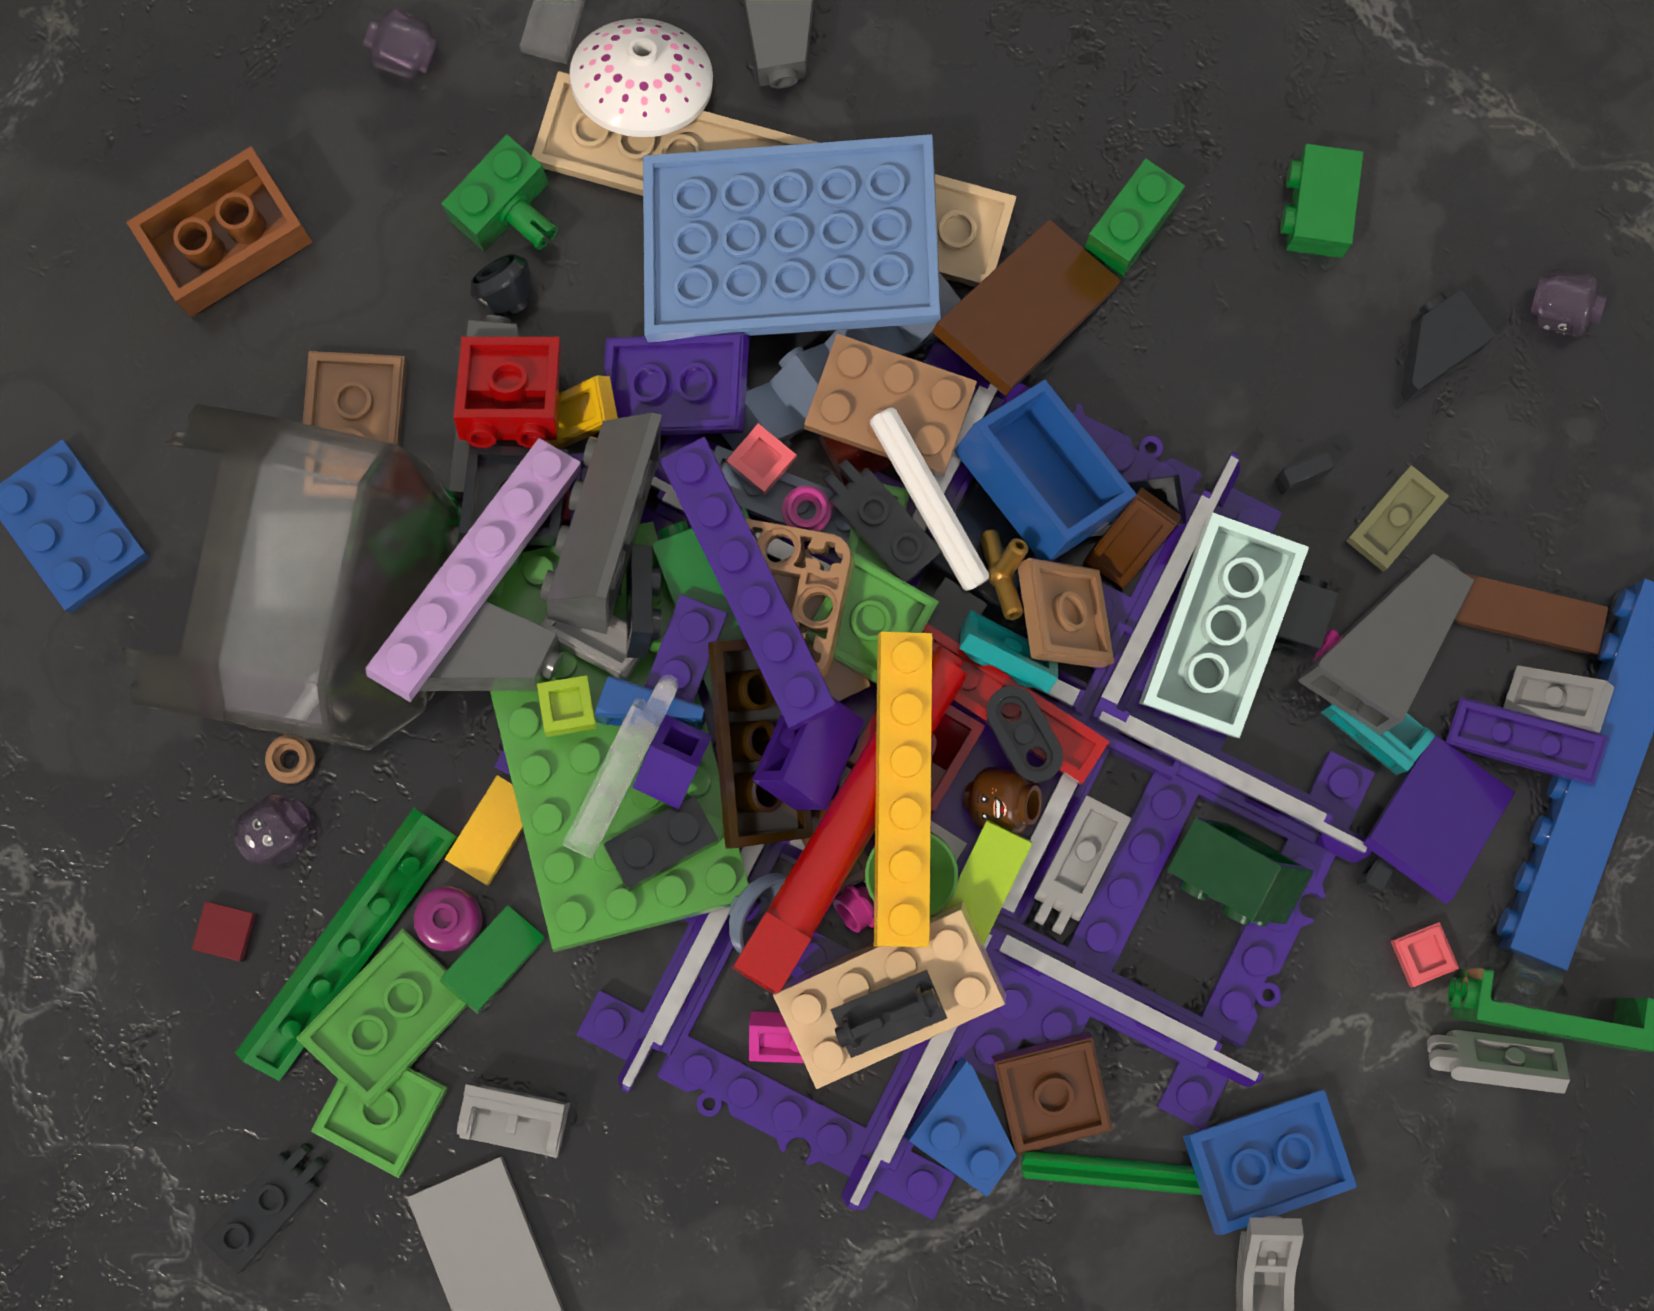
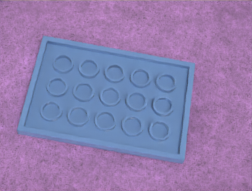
[643,134,941,342]

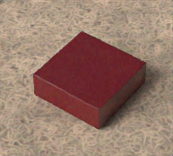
[192,901,257,962]

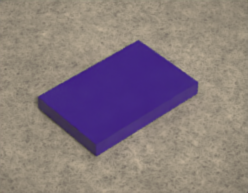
[604,333,749,435]
[1363,735,1515,904]

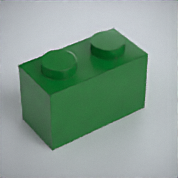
[1280,144,1363,258]
[1085,158,1185,278]

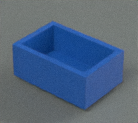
[954,380,1137,562]

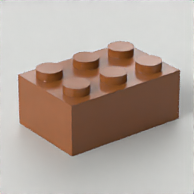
[126,146,313,317]

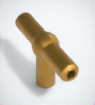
[979,529,1028,620]

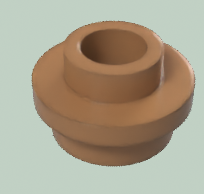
[265,735,316,784]

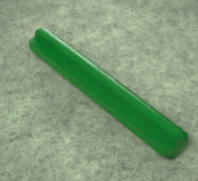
[1021,1151,1202,1195]

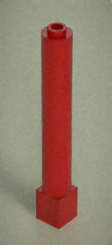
[731,647,967,995]

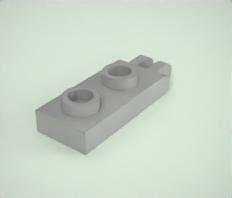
[1033,795,1131,935]
[1427,1030,1570,1094]

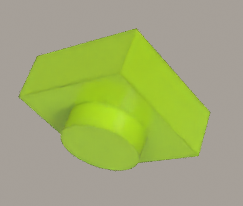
[537,675,596,737]

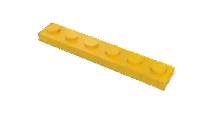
[874,632,932,948]

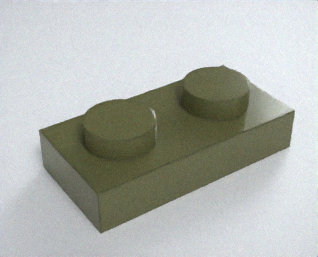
[1346,465,1449,572]

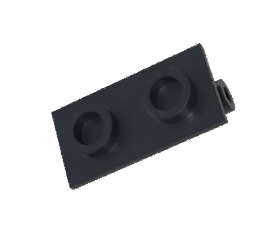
[830,969,948,1058]

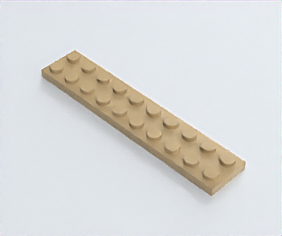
[532,71,1017,287]

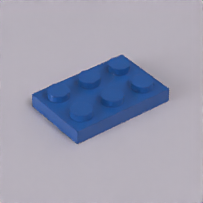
[0,439,150,613]
[1183,1089,1357,1235]

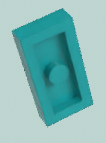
[959,610,1058,693]

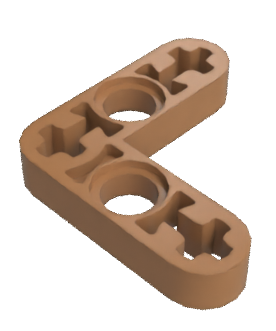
[746,519,854,678]

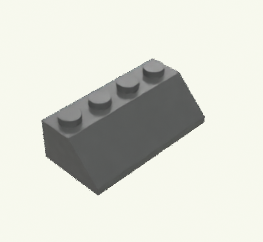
[540,412,662,634]

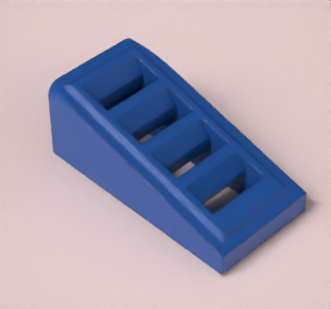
[595,676,705,730]

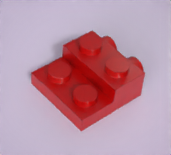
[454,337,562,448]

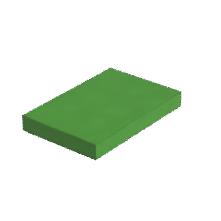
[296,929,467,1109]

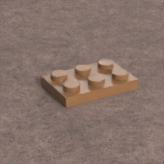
[804,334,977,477]

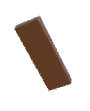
[1453,573,1608,656]

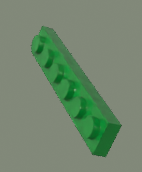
[235,807,457,1081]

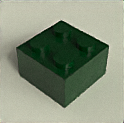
[1167,817,1314,927]

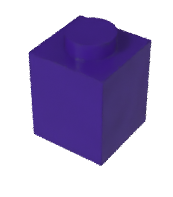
[632,715,712,809]

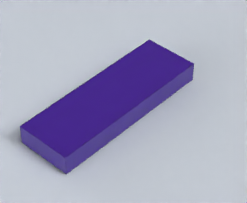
[1446,697,1610,787]

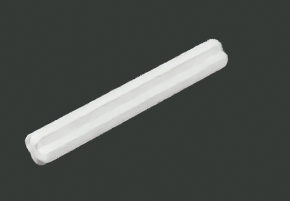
[870,407,989,591]

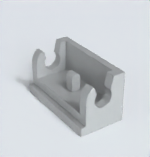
[457,1083,570,1158]

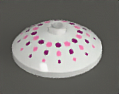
[570,18,713,137]

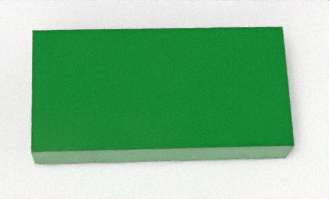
[440,905,545,1014]

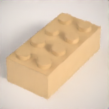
[773,902,1006,1089]

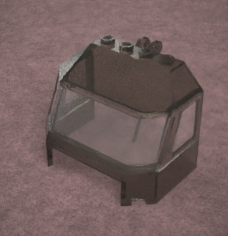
[121,404,461,751]

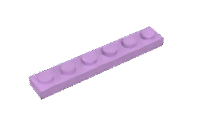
[366,438,581,702]

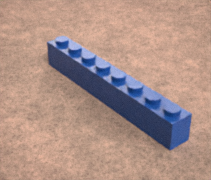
[1496,578,1654,971]

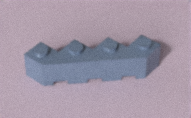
[722,272,961,451]

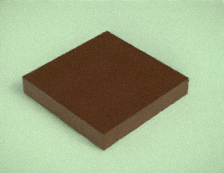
[992,1032,1113,1155]

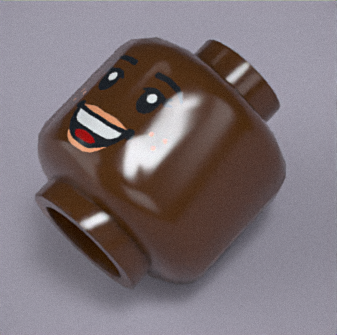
[963,767,1042,834]

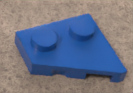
[905,1057,1017,1197]

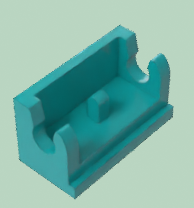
[1321,702,1436,775]

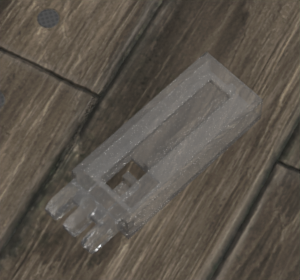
[562,675,678,859]

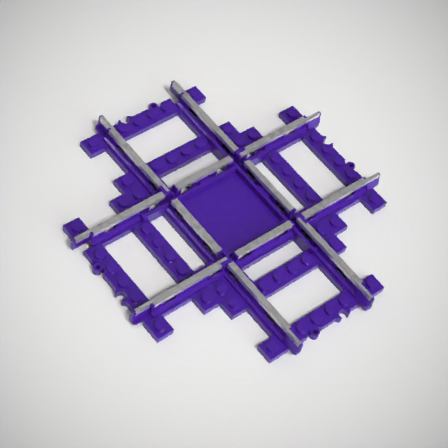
[494,341,1375,1220]

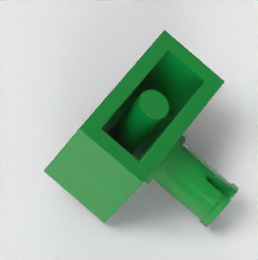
[441,134,558,252]

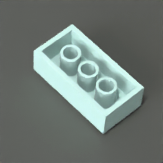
[1139,513,1309,738]

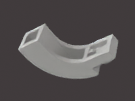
[1236,1216,1304,1311]

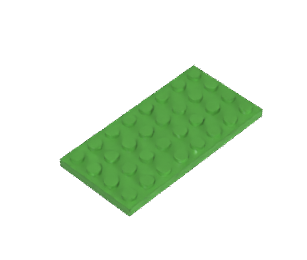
[485,521,749,952]

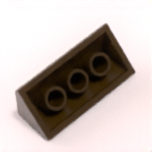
[708,639,813,849]

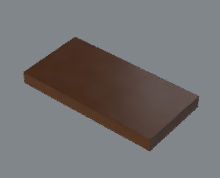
[932,219,1121,396]

